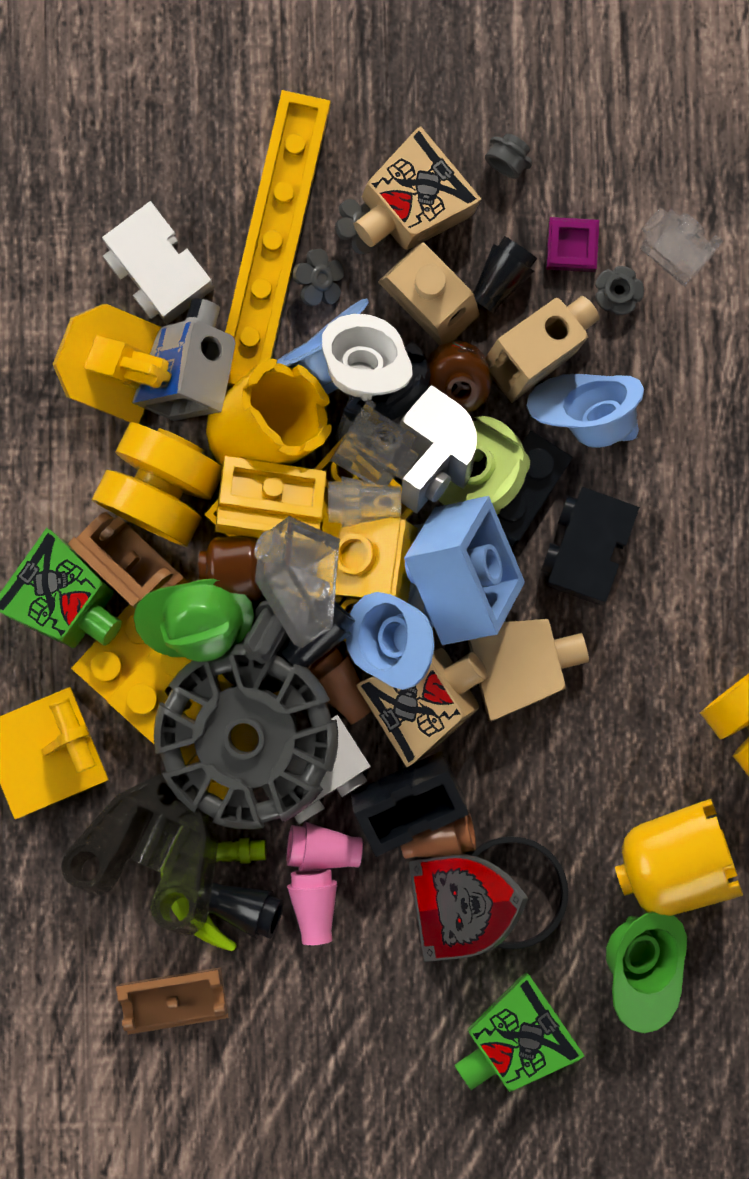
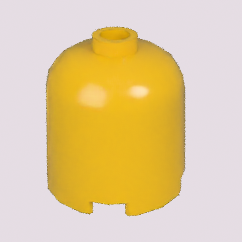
[206,359,332,466]
[615,799,743,916]

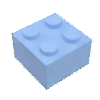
[404,496,525,645]

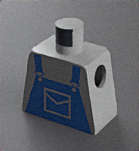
[132,298,236,421]

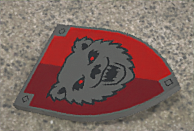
[409,855,528,962]

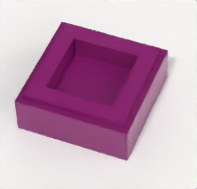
[546,217,600,272]

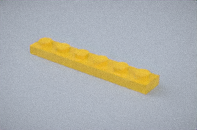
[225,90,331,386]

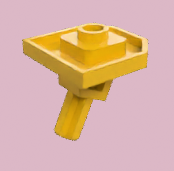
[53,304,172,424]

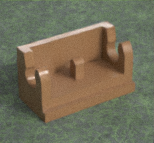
[68,512,188,609]
[116,967,229,1035]

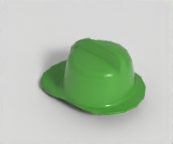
[133,579,254,662]
[606,912,687,1033]

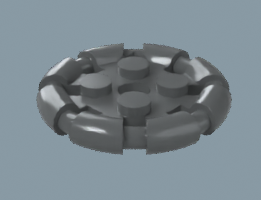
[154,644,338,829]

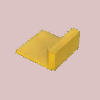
[313,513,418,603]

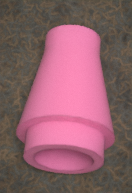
[286,822,363,872]
[287,869,337,945]

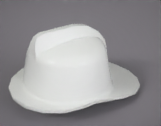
[322,314,412,401]

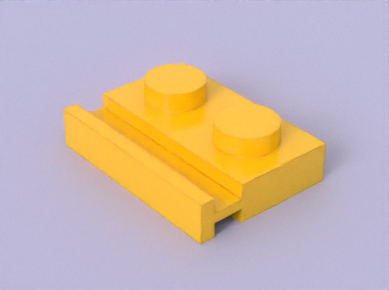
[215,456,326,547]

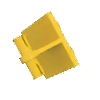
[0,687,109,820]

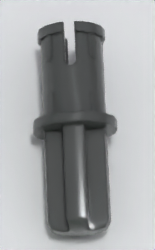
[243,570,310,664]

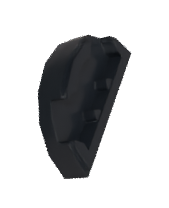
[343,341,431,426]

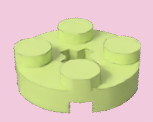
[438,416,530,515]

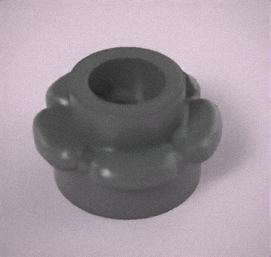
[485,133,532,179]
[595,266,644,315]

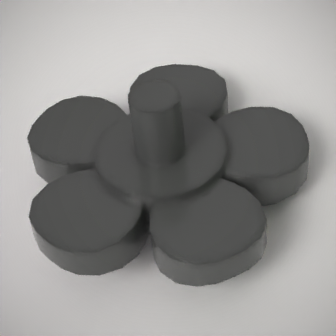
[335,199,386,255]
[293,249,344,306]

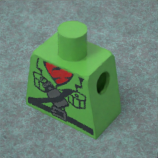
[0,528,122,648]
[454,972,584,1092]

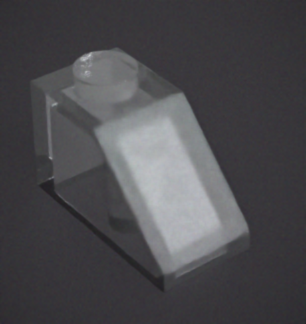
[254,516,340,648]

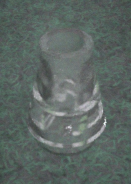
[328,476,401,528]

